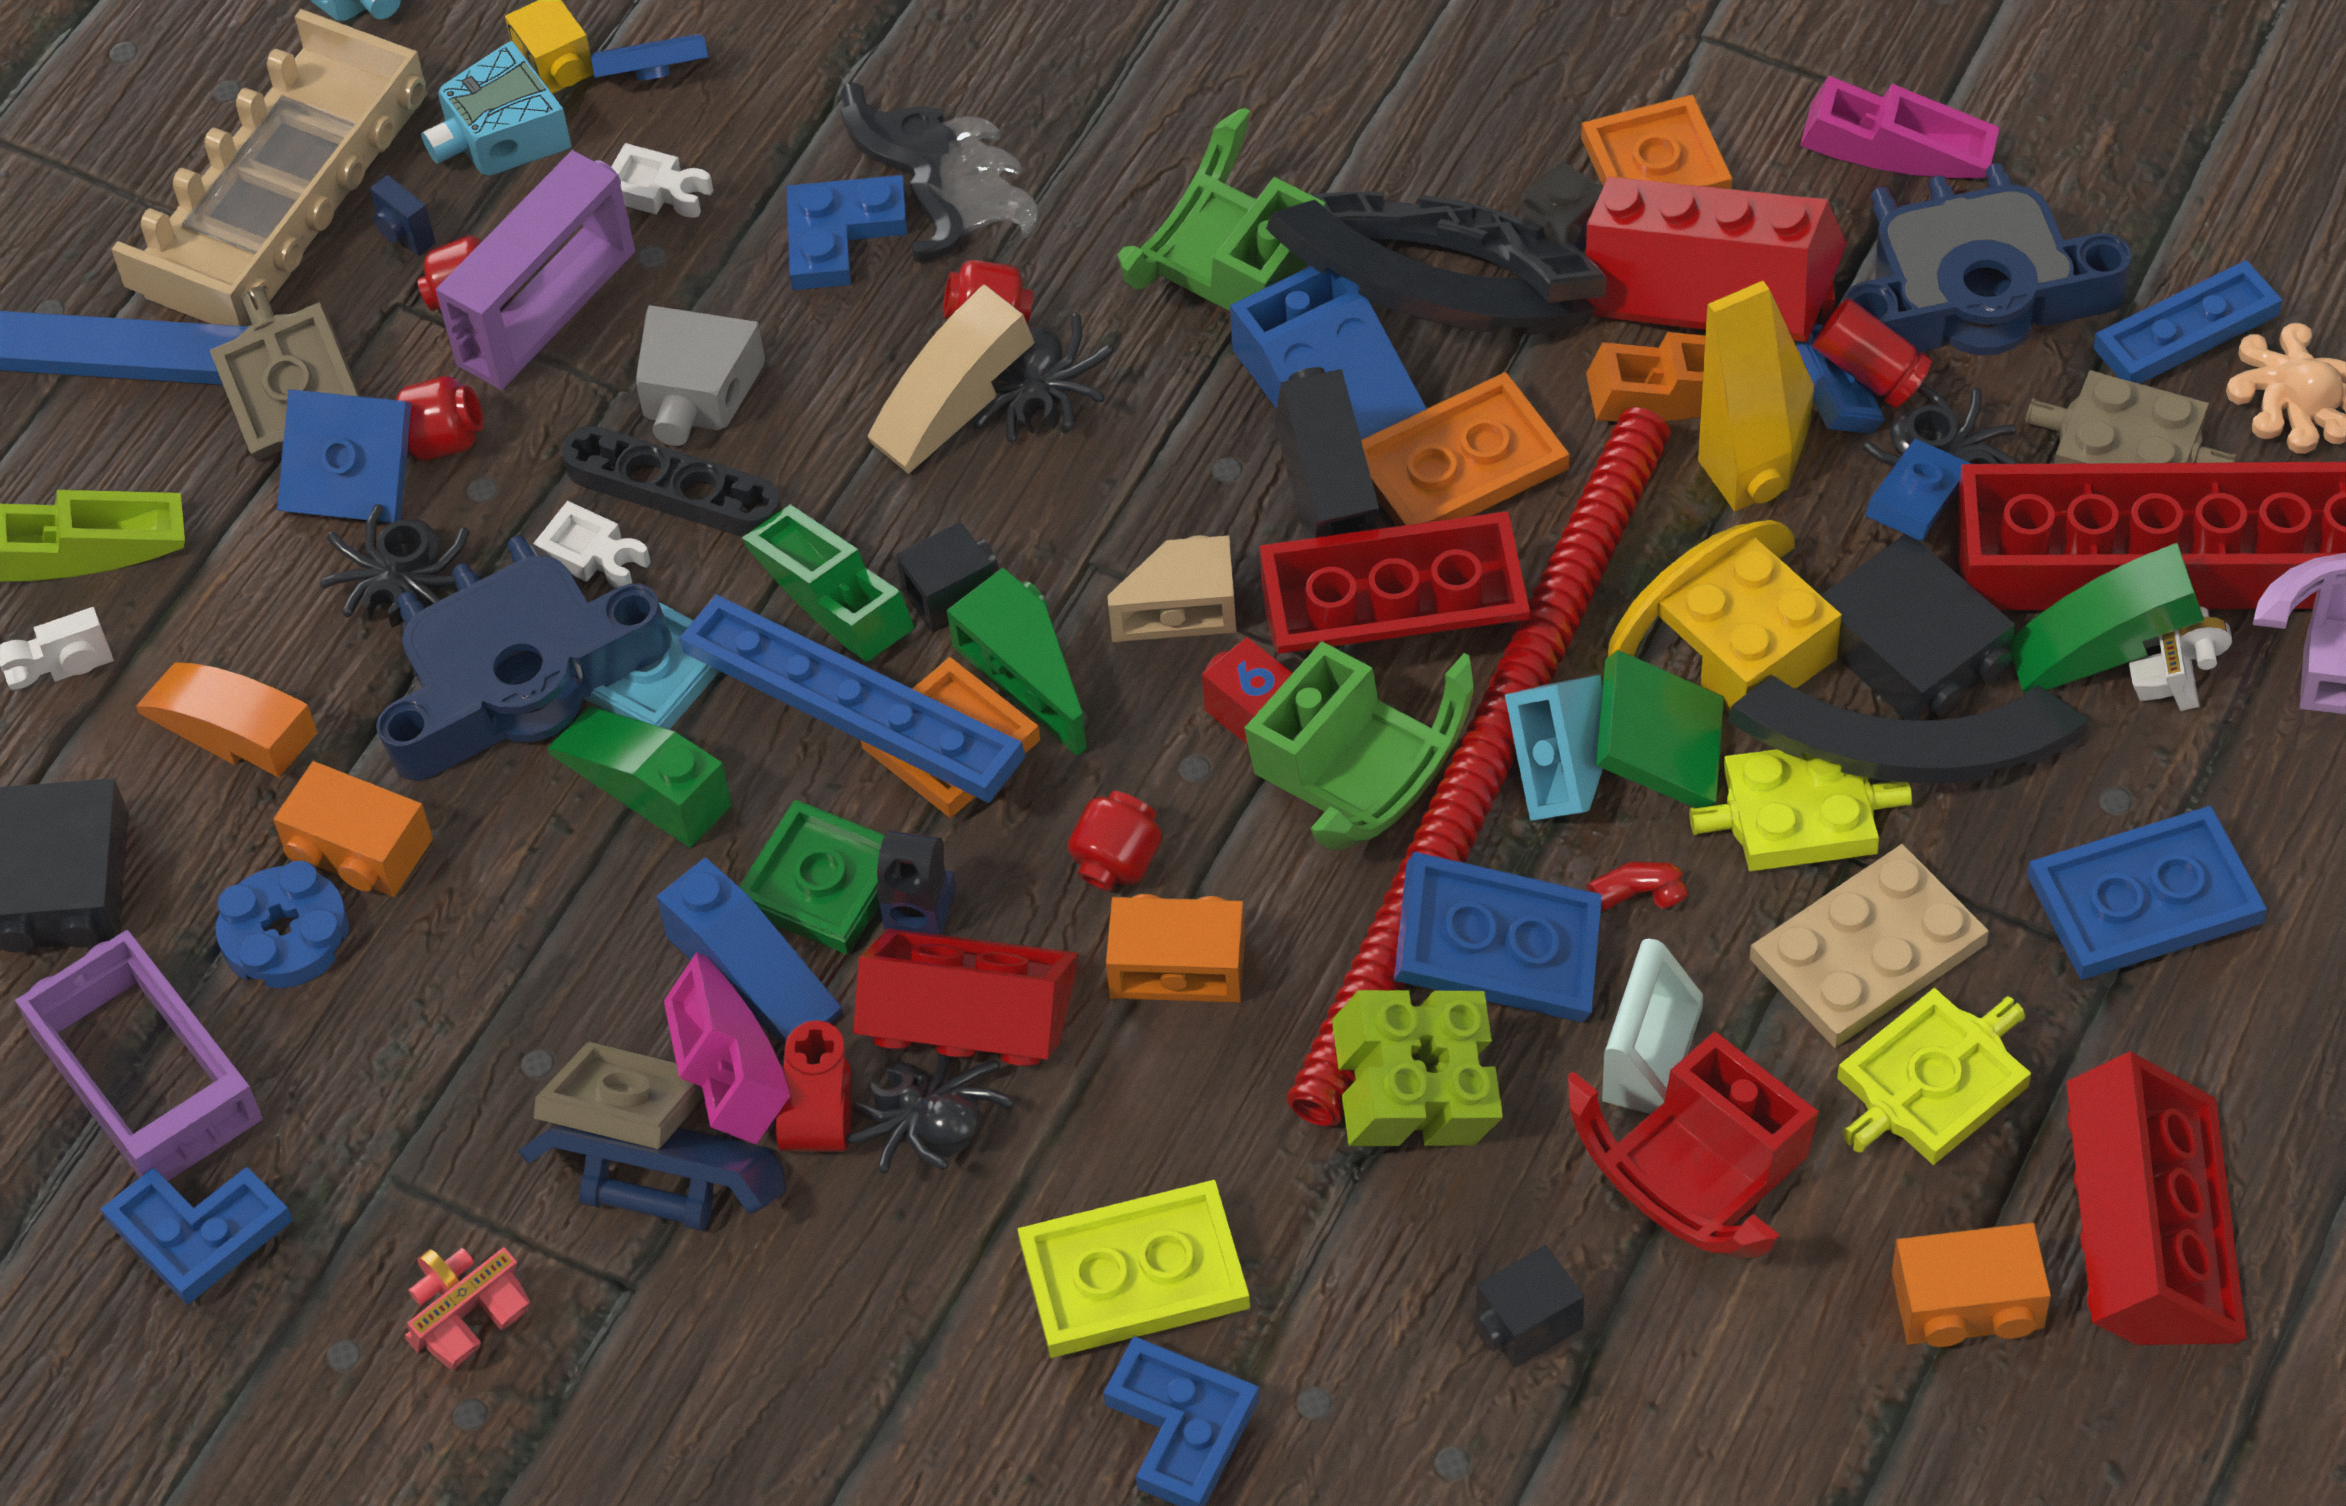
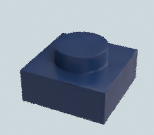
[370,175,436,256]

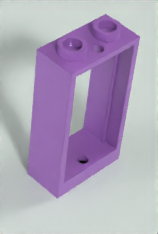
[435,150,635,390]
[15,929,263,1181]

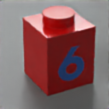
[1202,637,1293,745]

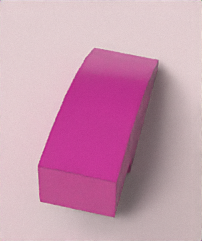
[1800,76,2000,178]
[664,952,790,1145]

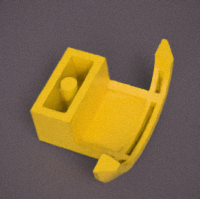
[1607,520,1842,714]

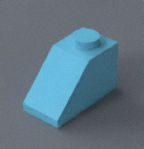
[1505,675,1603,821]

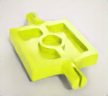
[1689,749,1912,871]
[1837,988,2031,1165]

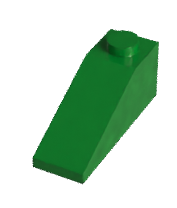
[947,568,1087,756]
[547,706,732,848]

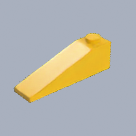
[1698,281,1814,512]

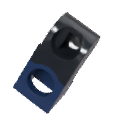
[877,830,956,935]

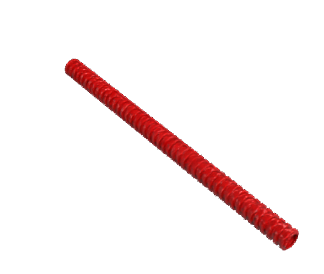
[1286,407,1671,1127]

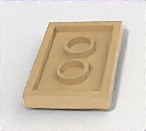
[1750,844,1989,1048]

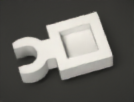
[611,143,713,217]
[533,501,651,588]
[0,607,114,690]

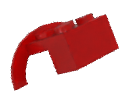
[1568,1031,1819,1259]

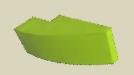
[0,490,185,582]

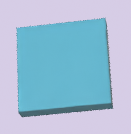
[584,602,720,730]

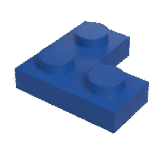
[786,175,907,290]
[100,1167,293,1305]
[1103,1336,1260,1506]

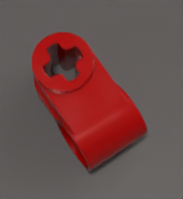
[776,1020,852,1152]

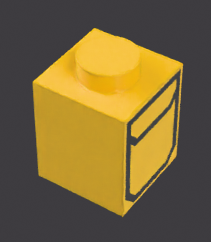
[505,0,594,94]

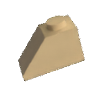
[1108,535,1236,642]

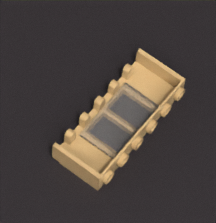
[111,9,428,327]

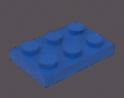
[2027,805,2267,980]
[1394,852,1602,1023]

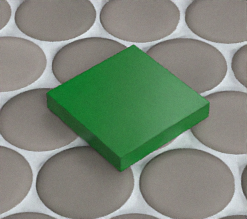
[1596,650,1724,808]
[739,800,884,955]

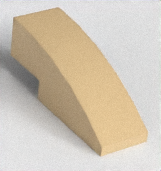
[868,284,1035,474]

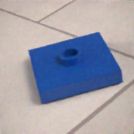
[277,389,412,523]

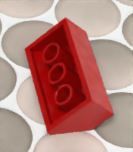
[1586,177,1847,342]
[1259,511,1530,654]
[2066,1051,2247,1345]

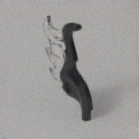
[840,83,1038,262]

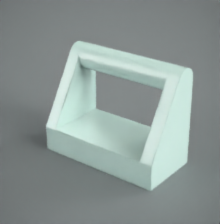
[1602,939,1703,1114]

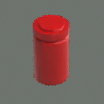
[1812,298,1932,409]

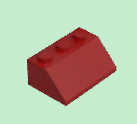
[853,928,1079,1066]

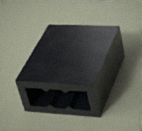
[1275,367,1379,539]
[1820,534,2015,721]
[0,778,129,953]

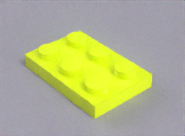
[1017,1180,1250,1358]

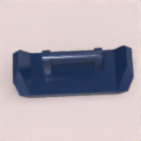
[518,1124,786,1231]

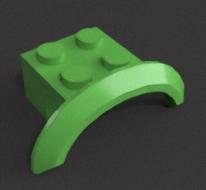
[1118,108,1326,311]
[1244,641,1473,850]

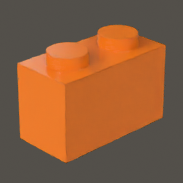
[273,761,433,897]
[1106,894,1245,1003]
[1892,1223,2051,1347]

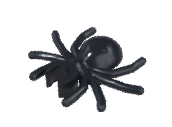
[974,313,1114,443]
[1862,384,2017,496]
[320,504,484,633]
[846,1053,1014,1174]

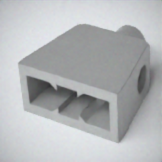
[636,305,765,446]

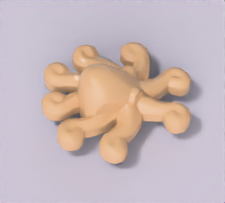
[2226,323,2346,454]

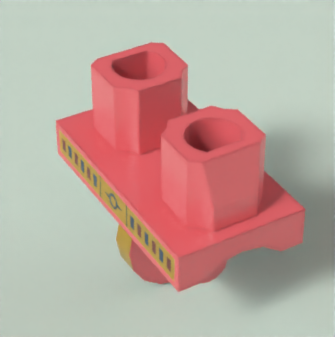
[405,1247,531,1370]

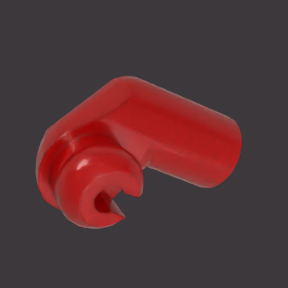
[1586,861,1688,912]

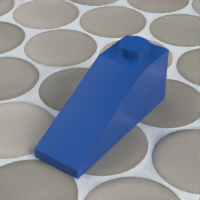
[656,857,843,1045]

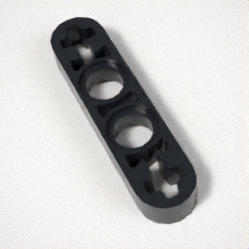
[561,426,782,537]

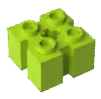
[1332,990,1503,1146]

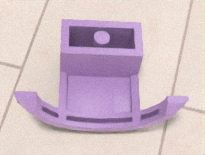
[2253,553,2346,714]

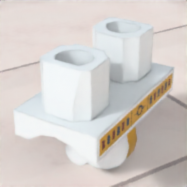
[2129,607,2232,711]

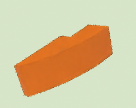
[1586,332,1706,421]
[136,662,318,778]

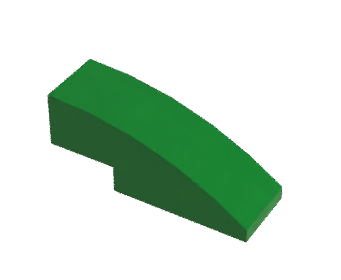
[742,504,915,663]
[2011,543,2205,694]

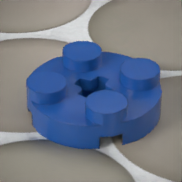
[216,861,349,988]

